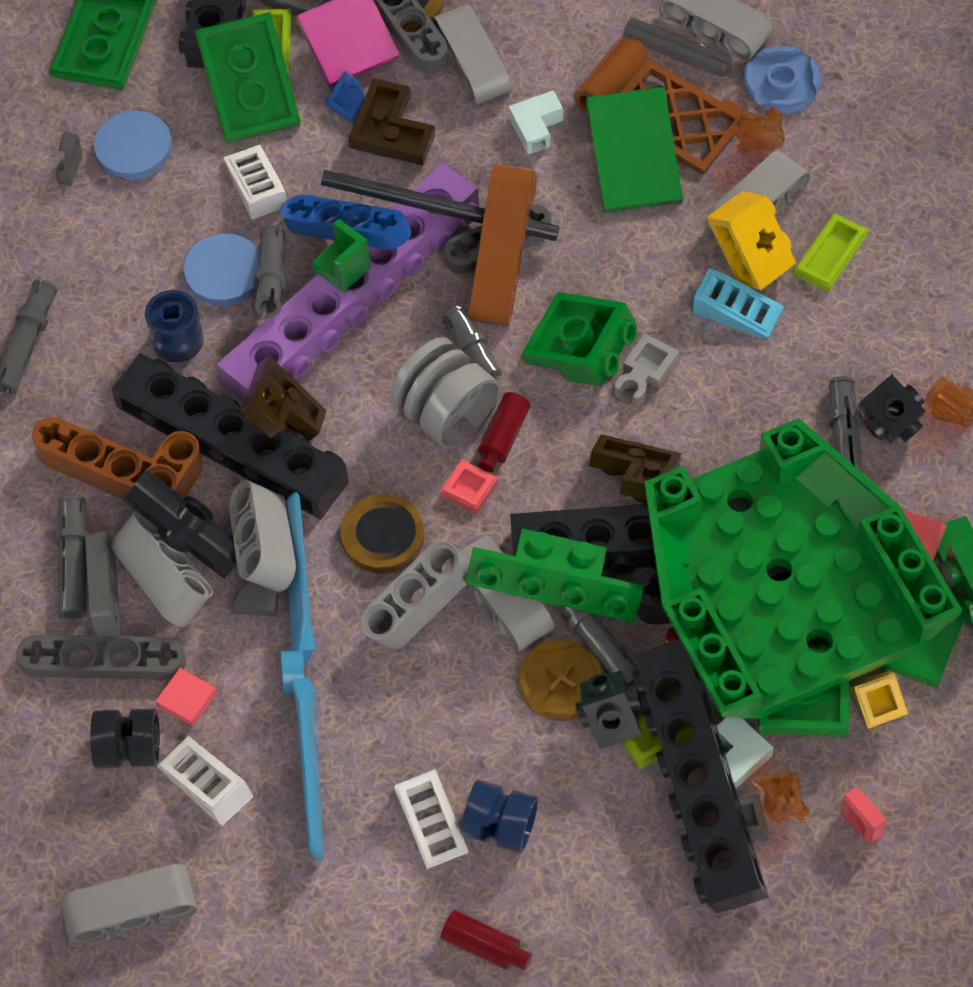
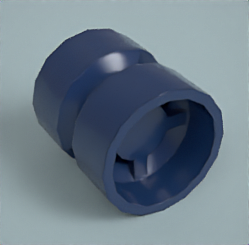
[144,290,204,363]
[461,779,539,853]

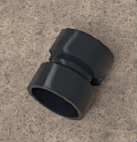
[90,709,160,768]

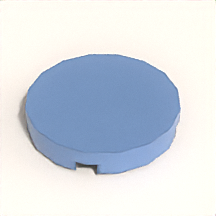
[744,46,821,114]
[93,110,173,181]
[183,233,260,307]

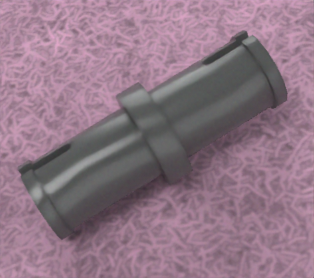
[442,305,502,379]

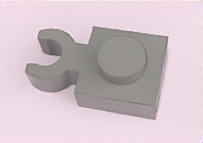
[614,333,680,407]

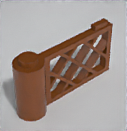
[573,38,747,175]

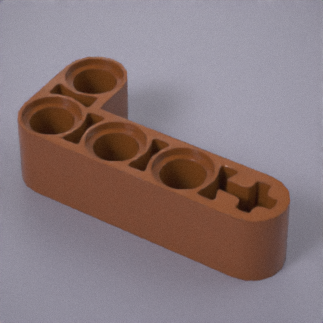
[469,163,537,326]
[32,417,203,500]

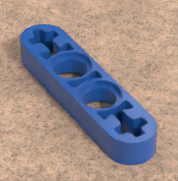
[280,195,411,249]

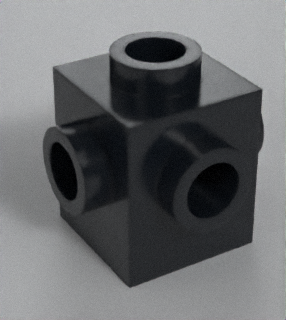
[858,374,926,444]
[575,670,643,749]

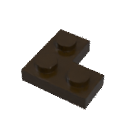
[348,78,436,166]
[241,355,327,441]
[589,434,682,503]

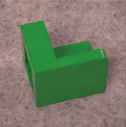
[312,219,371,293]

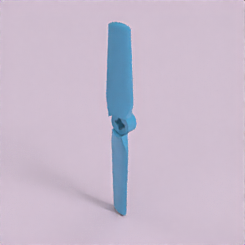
[280,492,325,861]

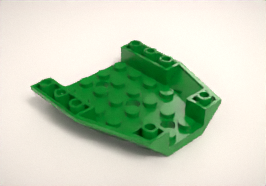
[645,418,962,719]

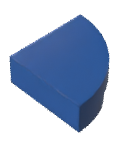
[324,71,365,124]

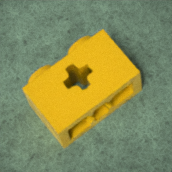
[706,191,796,290]

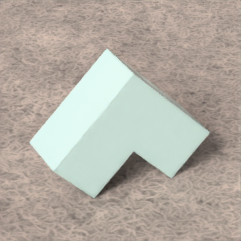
[509,90,563,154]
[717,717,773,788]

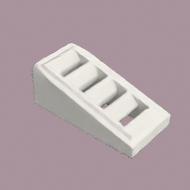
[224,145,287,220]
[157,736,253,826]
[394,769,469,869]

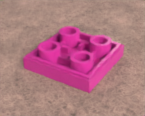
[296,0,400,88]

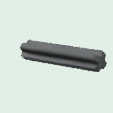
[624,18,732,77]

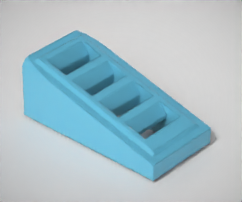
[693,268,784,341]

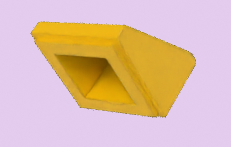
[849,671,908,729]

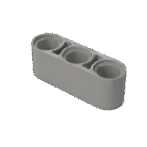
[659,0,773,62]
[432,4,511,106]
[704,150,811,233]
[229,480,296,592]
[110,510,213,627]
[449,535,555,652]
[360,541,470,650]
[60,864,198,948]

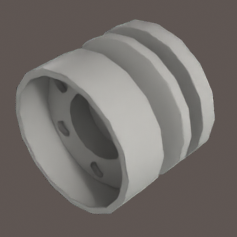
[389,337,501,449]

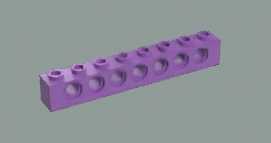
[217,162,479,402]

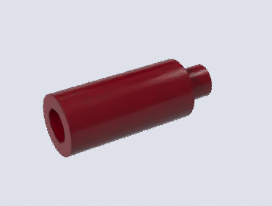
[478,392,531,472]
[440,909,533,971]

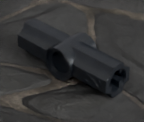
[123,470,237,579]

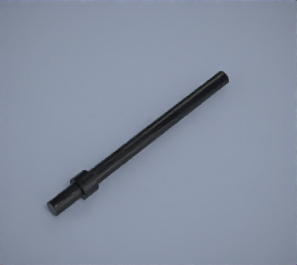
[321,169,560,242]

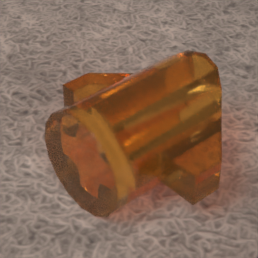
[735,107,785,154]
[925,376,973,432]
[754,770,810,823]

